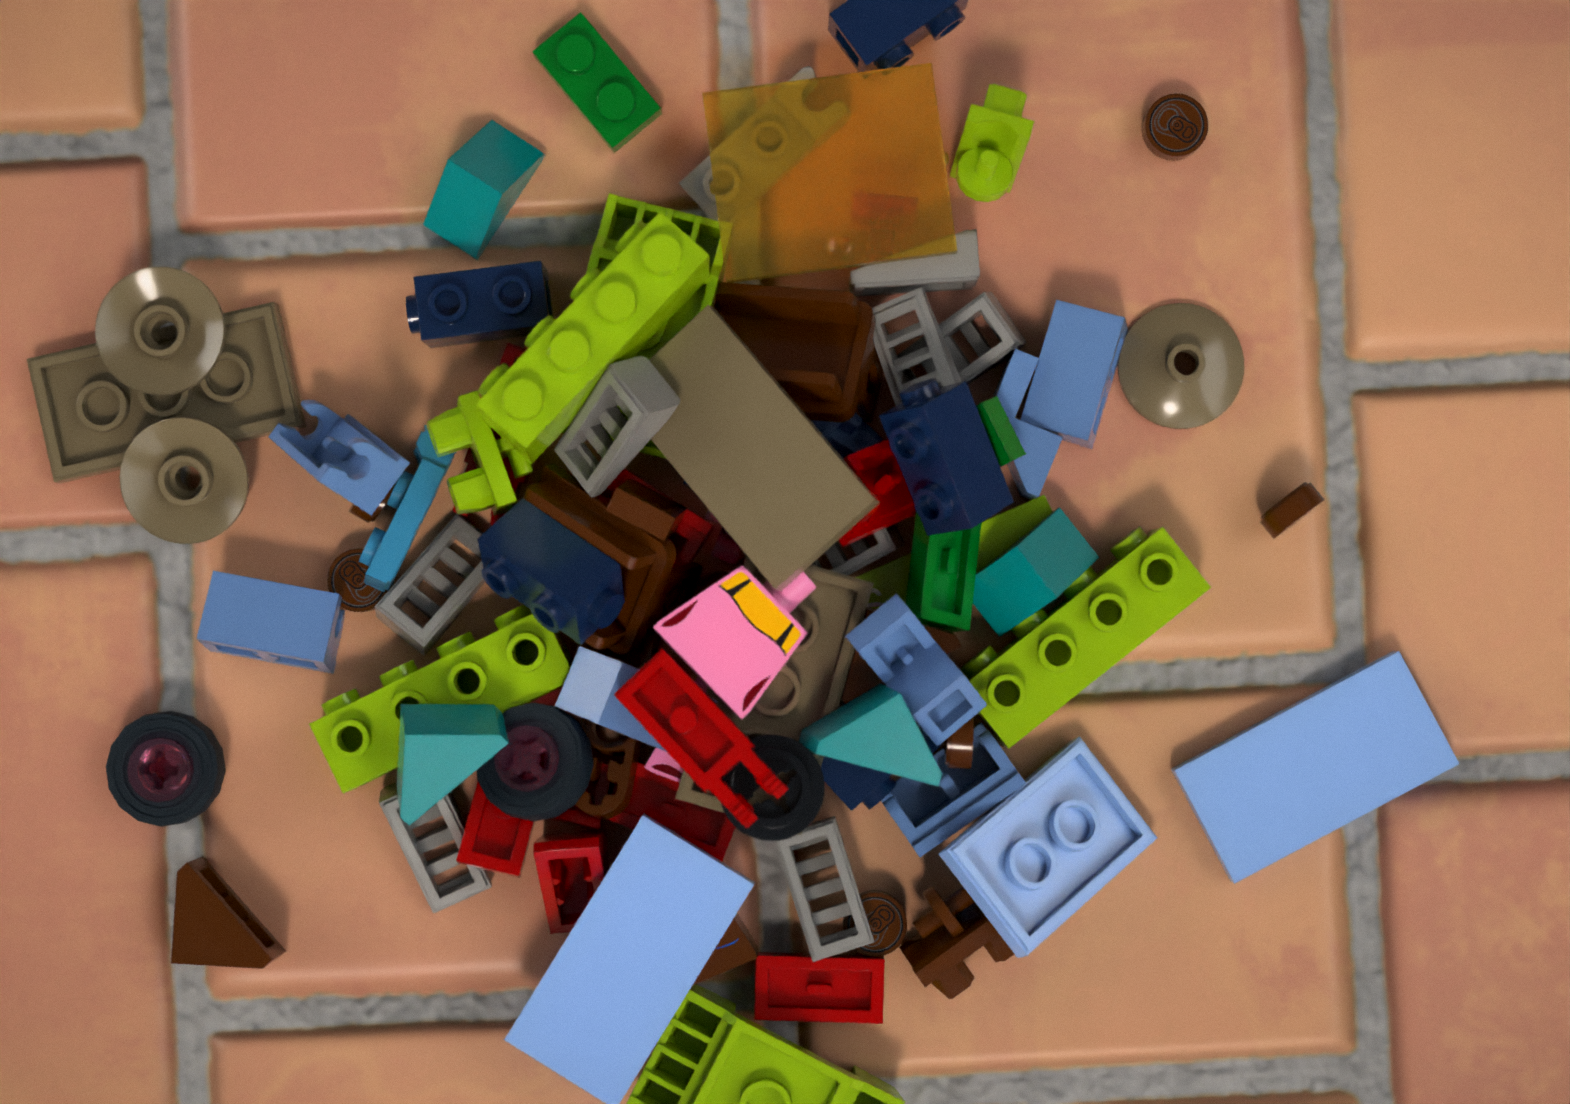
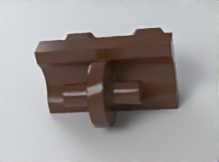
[899,885,1014,999]

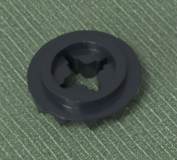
[721,734,825,841]

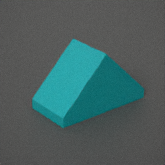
[423,120,545,260]
[973,507,1099,637]
[798,684,942,786]
[397,704,509,826]

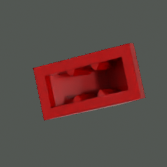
[533,829,609,934]

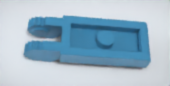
[359,416,456,592]

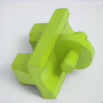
[949,84,1034,202]
[427,390,533,516]

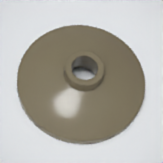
[95,266,226,396]
[1117,303,1244,429]
[119,417,249,544]

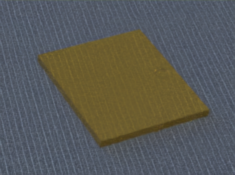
[702,63,957,283]

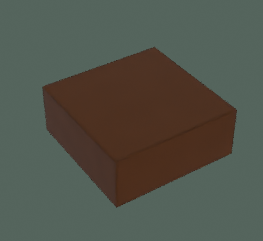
[606,478,687,541]

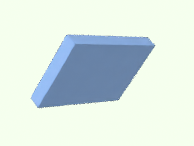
[938,737,1157,958]

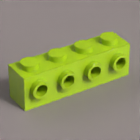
[476,211,710,464]
[960,526,1211,749]
[309,605,573,793]

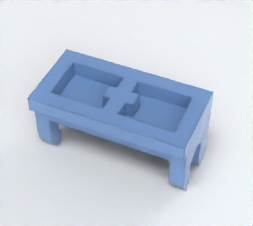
[1020,299,1128,449]
[268,399,410,516]
[196,571,345,674]
[881,722,1026,857]

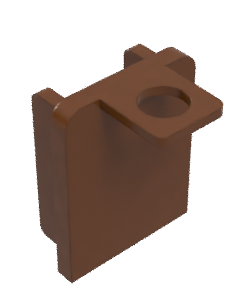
[714,282,883,423]
[524,464,703,654]

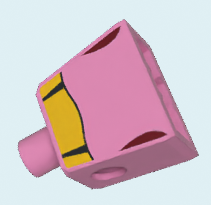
[653,565,816,721]

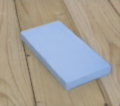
[1171,651,1459,884]
[504,813,755,1104]

